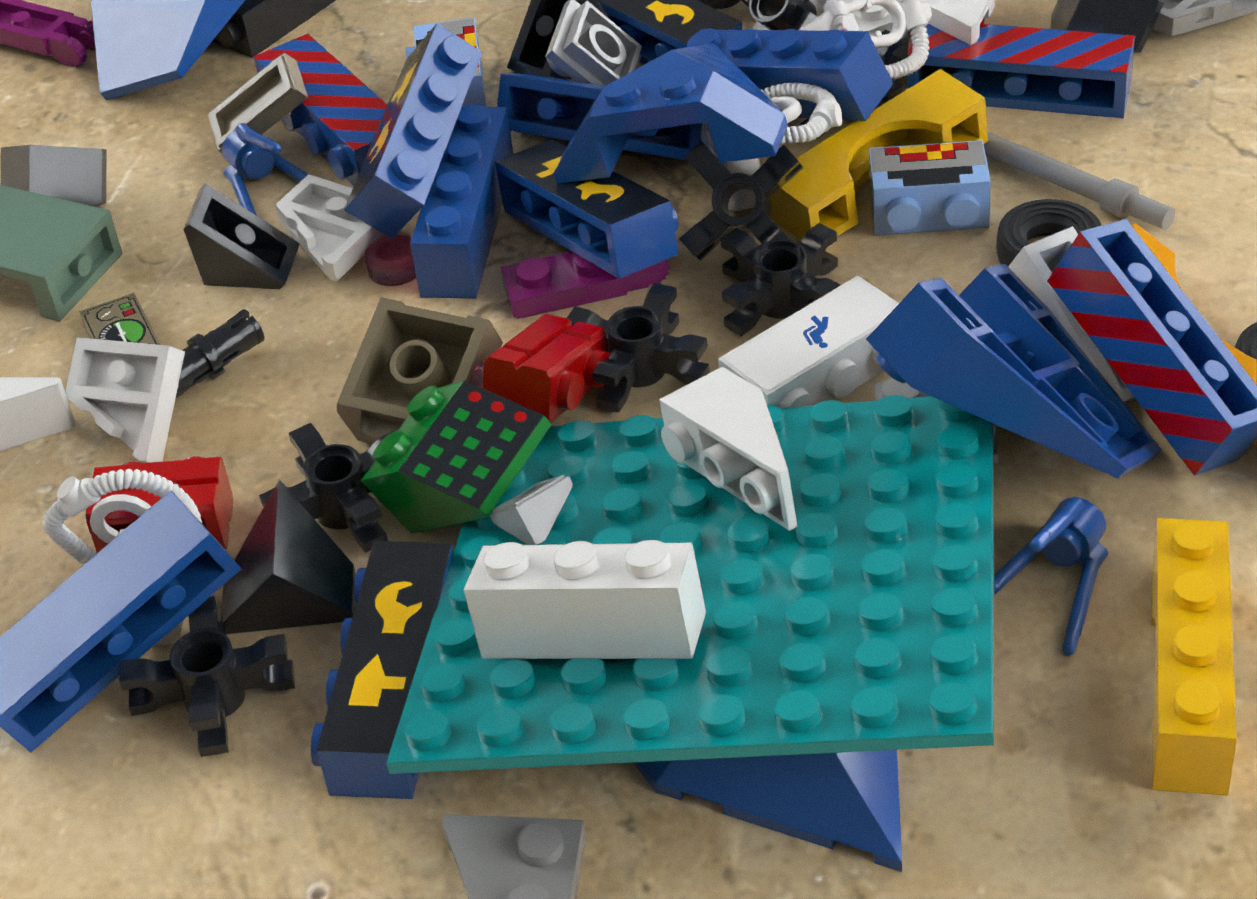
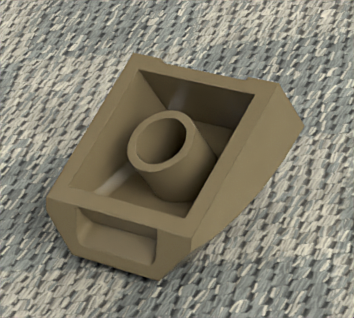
[337,297,503,444]

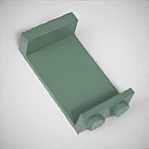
[0,185,123,322]

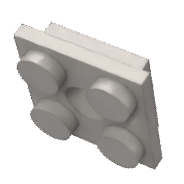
[545,0,642,86]

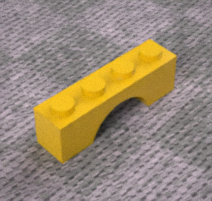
[769,69,988,241]
[1151,518,1237,795]

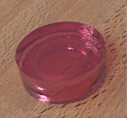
[365,234,416,286]

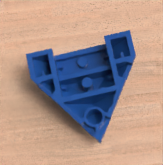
[553,43,788,184]
[633,750,902,872]

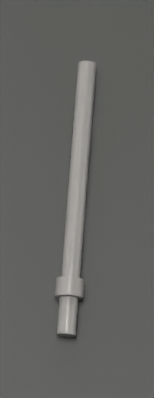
[984,132,1175,230]

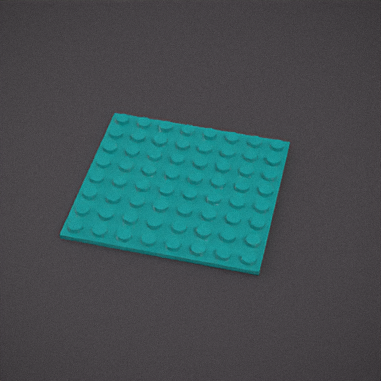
[386,395,994,774]

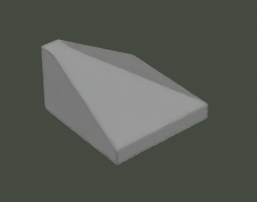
[489,475,573,545]

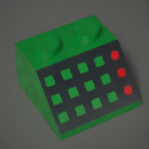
[361,380,552,534]

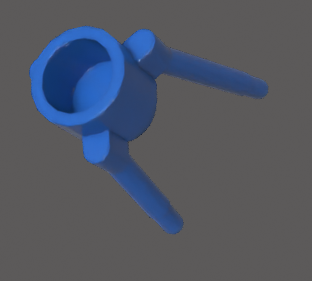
[222,123,308,216]
[994,497,1108,656]

